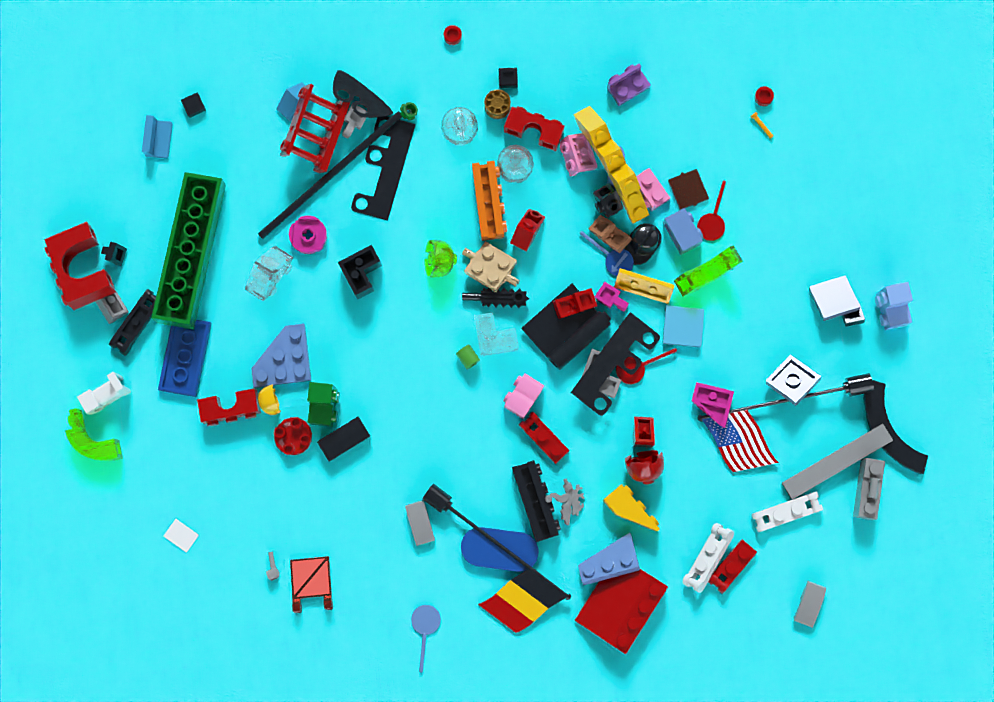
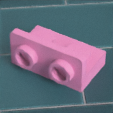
[560,133,598,177]
[636,168,670,212]

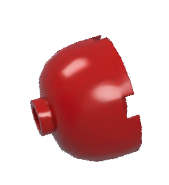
[625,450,664,484]

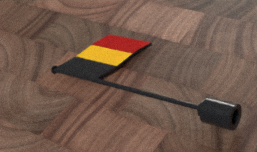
[422,483,571,633]

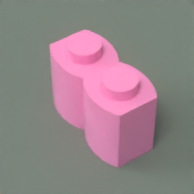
[503,373,545,419]

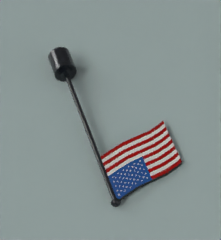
[697,373,874,472]

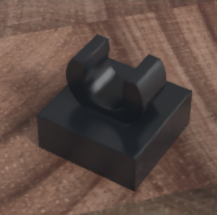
[101,242,127,266]

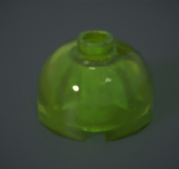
[424,240,457,278]

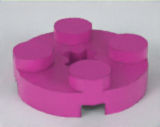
[289,216,327,254]

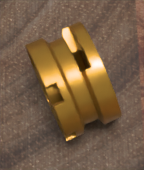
[484,89,511,119]

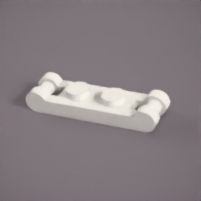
[751,491,824,532]
[682,523,734,593]

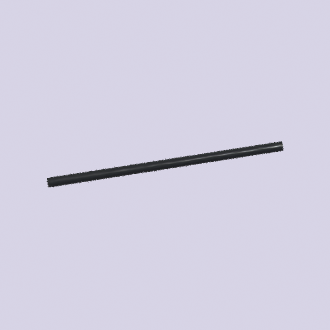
[258,111,402,239]

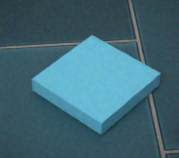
[662,305,704,348]

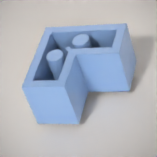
[875,282,913,330]

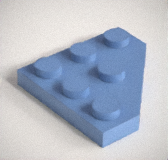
[251,323,312,388]

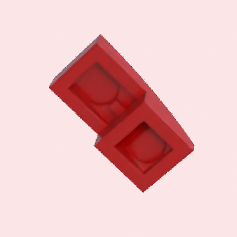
[552,288,597,319]

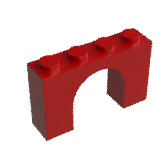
[44,221,116,310]

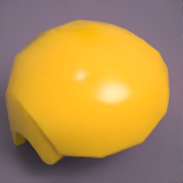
[258,384,281,415]

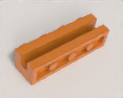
[472,161,507,241]

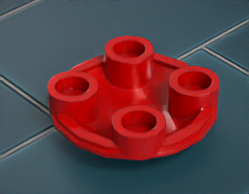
[274,417,312,455]

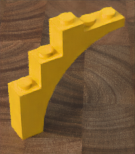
[573,106,649,224]

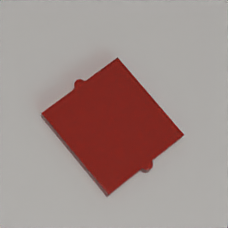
[668,169,709,210]

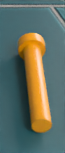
[750,112,774,139]

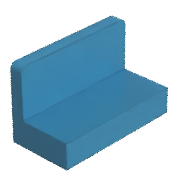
[142,115,173,158]

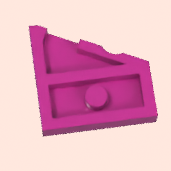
[692,382,734,428]

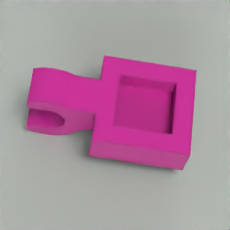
[594,282,629,312]

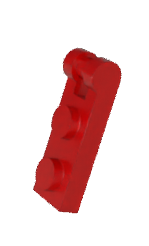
[518,411,570,464]
[708,539,757,594]

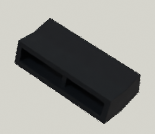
[317,416,371,462]

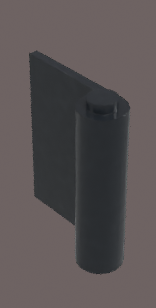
[521,283,611,370]

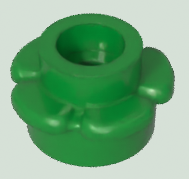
[400,102,418,121]

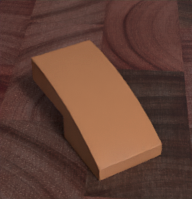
[588,215,632,254]

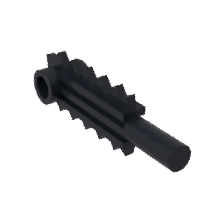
[462,288,530,309]

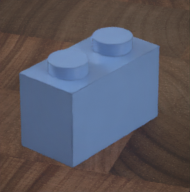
[663,208,703,255]

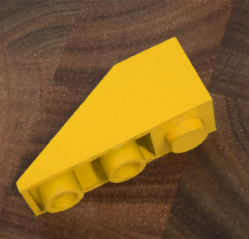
[603,484,660,532]

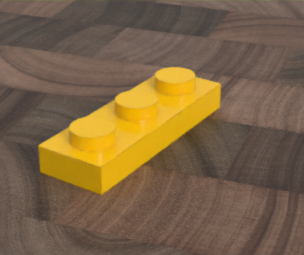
[614,268,675,304]

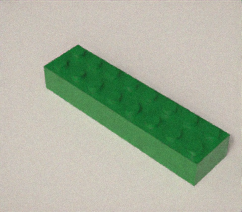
[151,172,226,329]

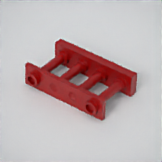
[280,84,350,173]

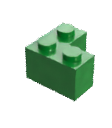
[307,382,340,427]

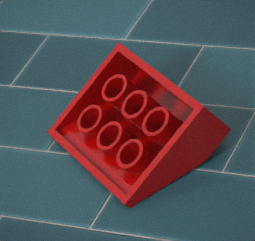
[575,569,668,654]

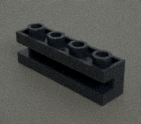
[512,460,561,542]

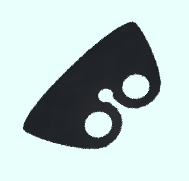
[333,70,393,118]

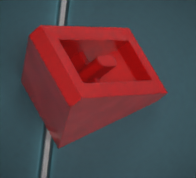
[633,417,655,448]

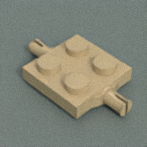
[462,241,520,292]

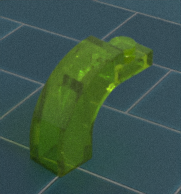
[673,245,743,297]
[65,408,123,462]

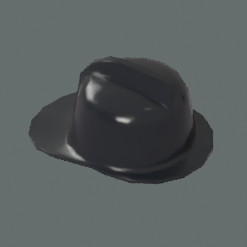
[624,223,662,265]

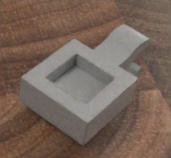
[342,103,367,139]

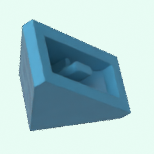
[276,82,314,121]

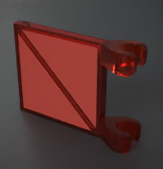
[290,556,333,613]

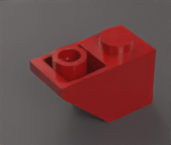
[510,209,545,251]

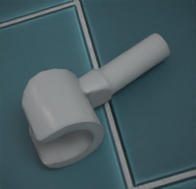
[266,552,280,581]

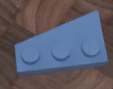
[578,532,640,585]

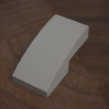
[405,500,435,546]
[794,581,827,628]

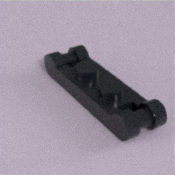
[109,289,156,356]

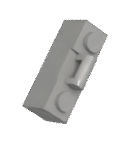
[853,458,885,520]

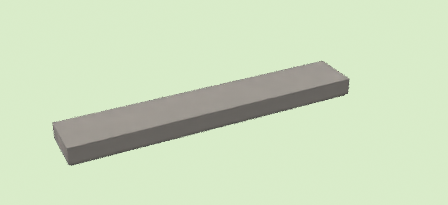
[782,424,893,500]

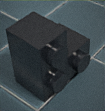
[338,245,382,300]

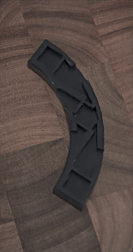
[863,380,928,475]

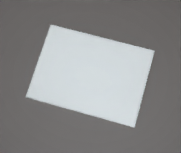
[164,519,199,553]

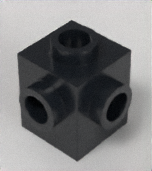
[593,183,624,218]

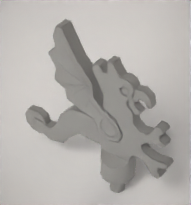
[545,478,585,525]

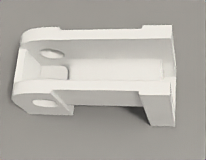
[77,372,131,415]

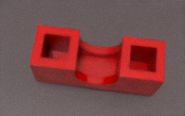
[504,106,565,151]
[197,388,261,426]

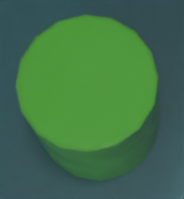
[456,344,480,370]

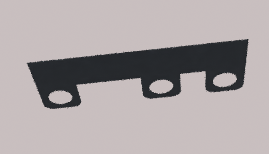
[351,116,416,220]
[570,312,660,416]

